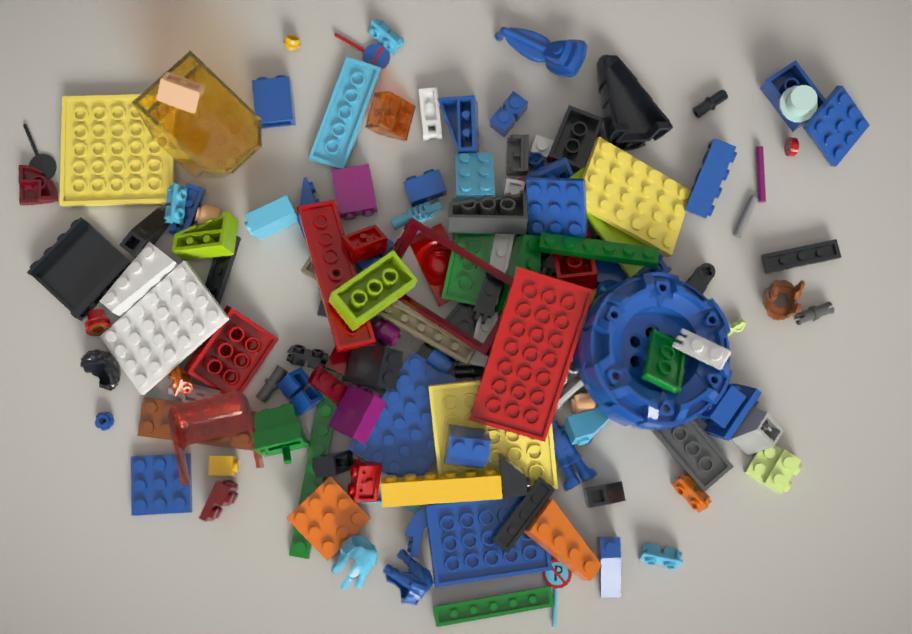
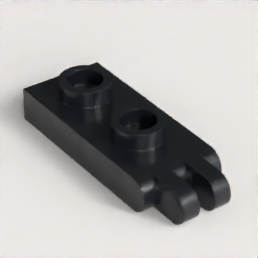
[473,272,504,325]

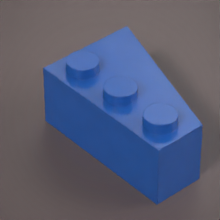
[437,95,479,153]

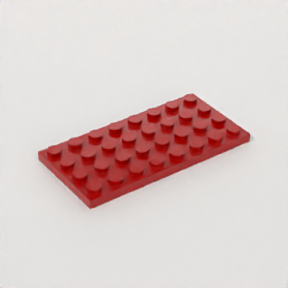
[469,266,595,442]

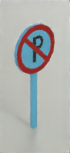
[542,559,572,627]

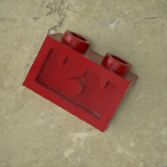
[342,225,387,264]
[347,459,382,503]

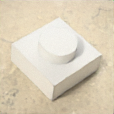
[530,134,554,160]

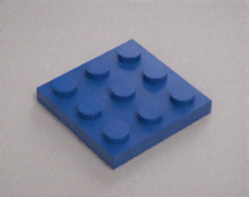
[803,85,870,167]
[526,177,588,238]
[131,453,192,516]

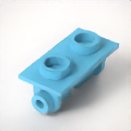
[368,19,405,55]
[164,183,187,225]
[639,543,683,569]

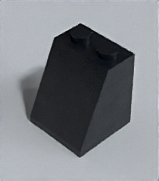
[344,345,404,390]

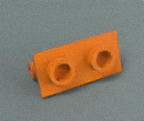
[169,365,193,397]
[671,473,711,513]

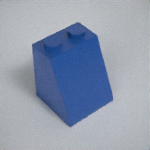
[444,424,491,468]

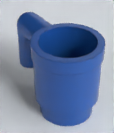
[425,348,454,375]

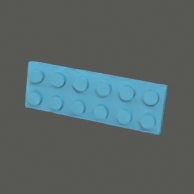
[309,56,382,169]

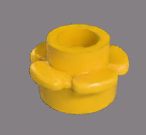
[283,35,301,51]

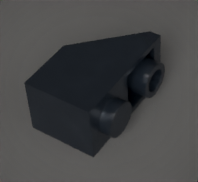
[583,481,626,508]

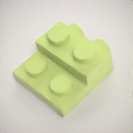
[744,445,802,494]

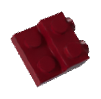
[199,479,239,522]

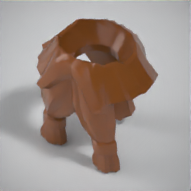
[762,280,805,321]

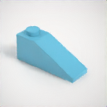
[564,409,611,445]

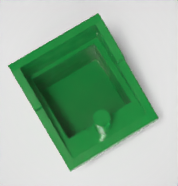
[252,404,310,464]

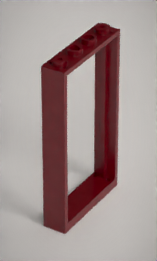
[393,218,513,356]

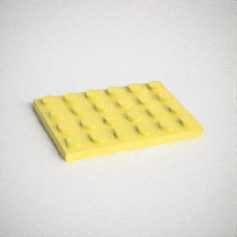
[581,137,691,257]

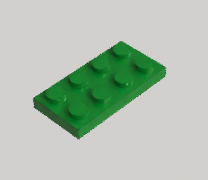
[441,233,495,305]

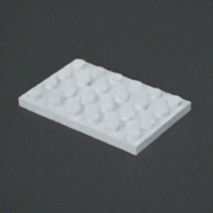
[100,261,230,395]

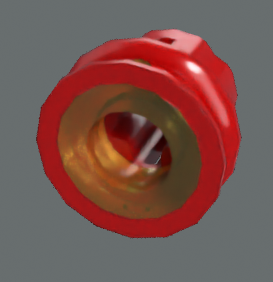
[85,309,111,336]

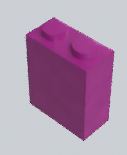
[332,164,378,220]
[328,384,386,444]

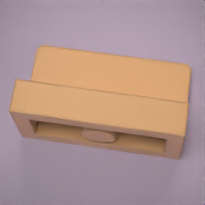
[157,72,205,113]

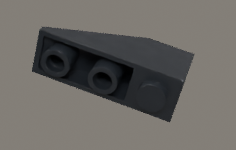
[119,206,170,257]

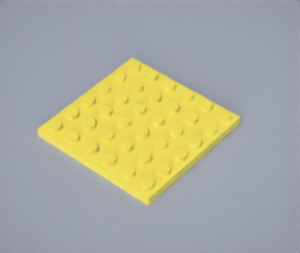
[59,94,176,207]
[428,379,558,495]

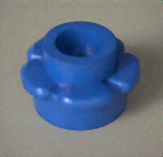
[528,152,546,170]
[95,412,114,431]

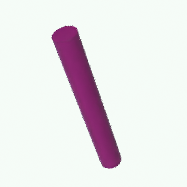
[756,146,766,203]

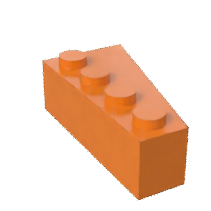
[524,499,602,581]

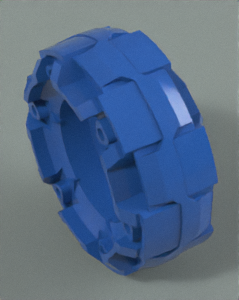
[573,272,732,430]

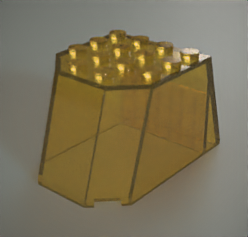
[132,50,262,178]

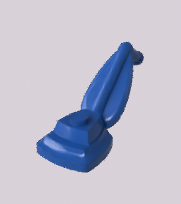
[495,27,587,77]

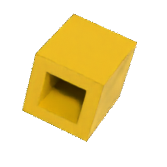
[208,456,239,476]

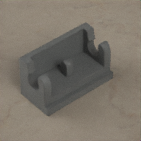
[507,134,529,176]

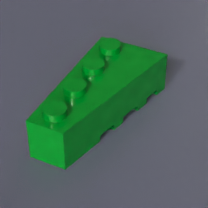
[494,234,541,313]

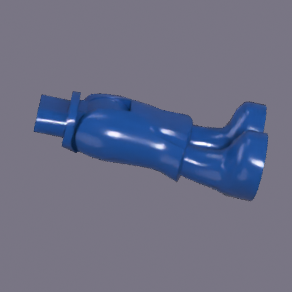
[552,421,598,492]

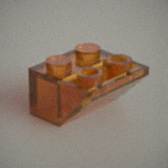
[365,91,416,141]

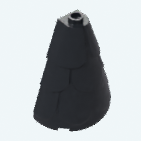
[596,55,673,151]

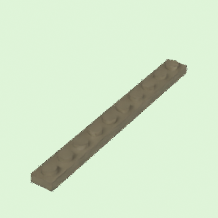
[301,256,476,366]

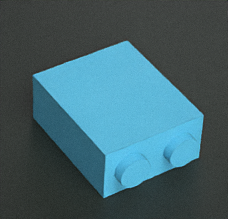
[244,195,298,240]

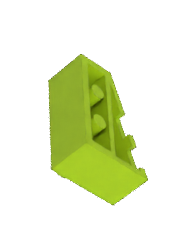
[172,211,238,261]

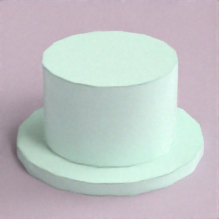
[779,85,818,123]

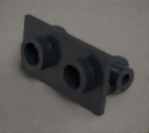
[287,345,329,369]

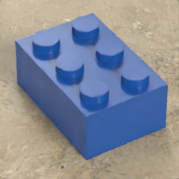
[760,60,826,132]

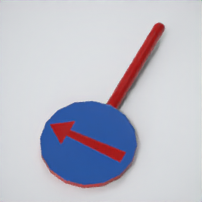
[334,33,390,69]

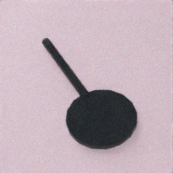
[23,124,57,180]

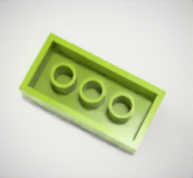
[329,250,418,331]

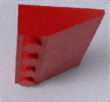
[183,305,279,403]

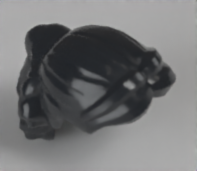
[80,349,121,391]

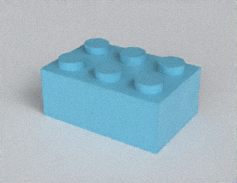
[455,152,495,201]

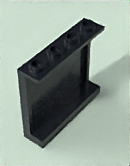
[27,217,132,321]

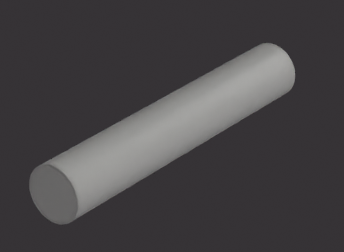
[734,196,758,238]

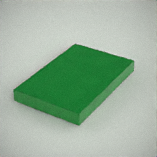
[641,329,686,395]

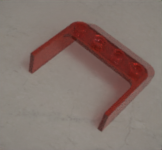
[168,391,265,486]

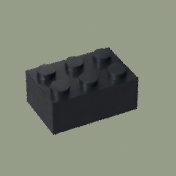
[546,105,604,173]

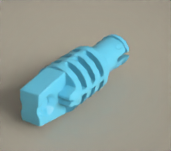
[390,201,442,230]

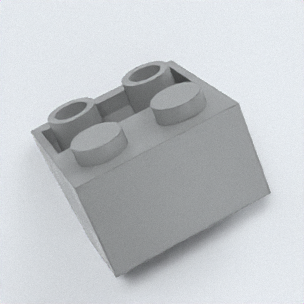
[730,407,784,455]

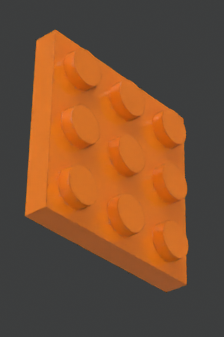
[286,476,371,561]

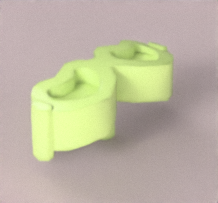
[727,318,746,336]

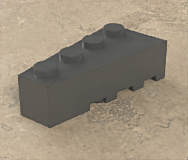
[448,190,528,234]

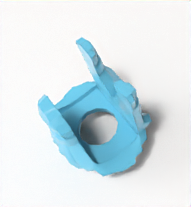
[331,535,378,590]

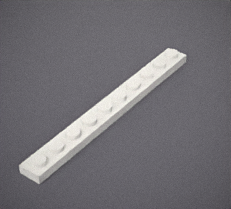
[469,178,525,368]

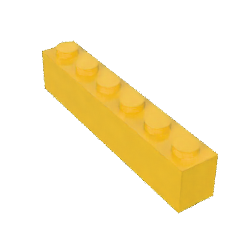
[381,468,502,507]

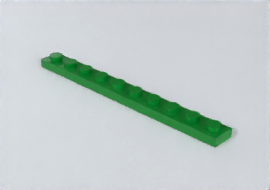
[289,362,343,559]

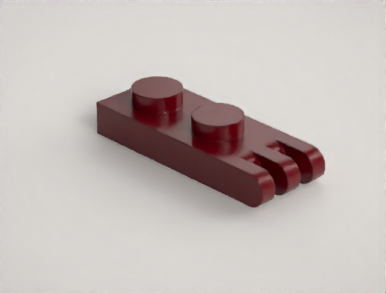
[307,365,347,405]

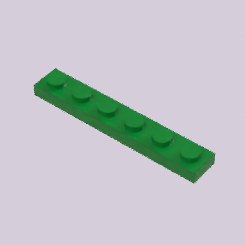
[539,232,659,268]
[433,586,554,627]

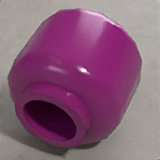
[373,319,401,347]

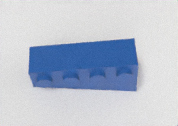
[684,138,737,219]

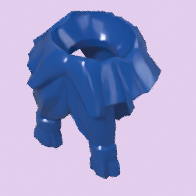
[383,549,434,605]

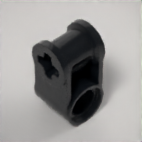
[686,263,715,294]

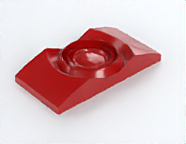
[410,223,452,307]

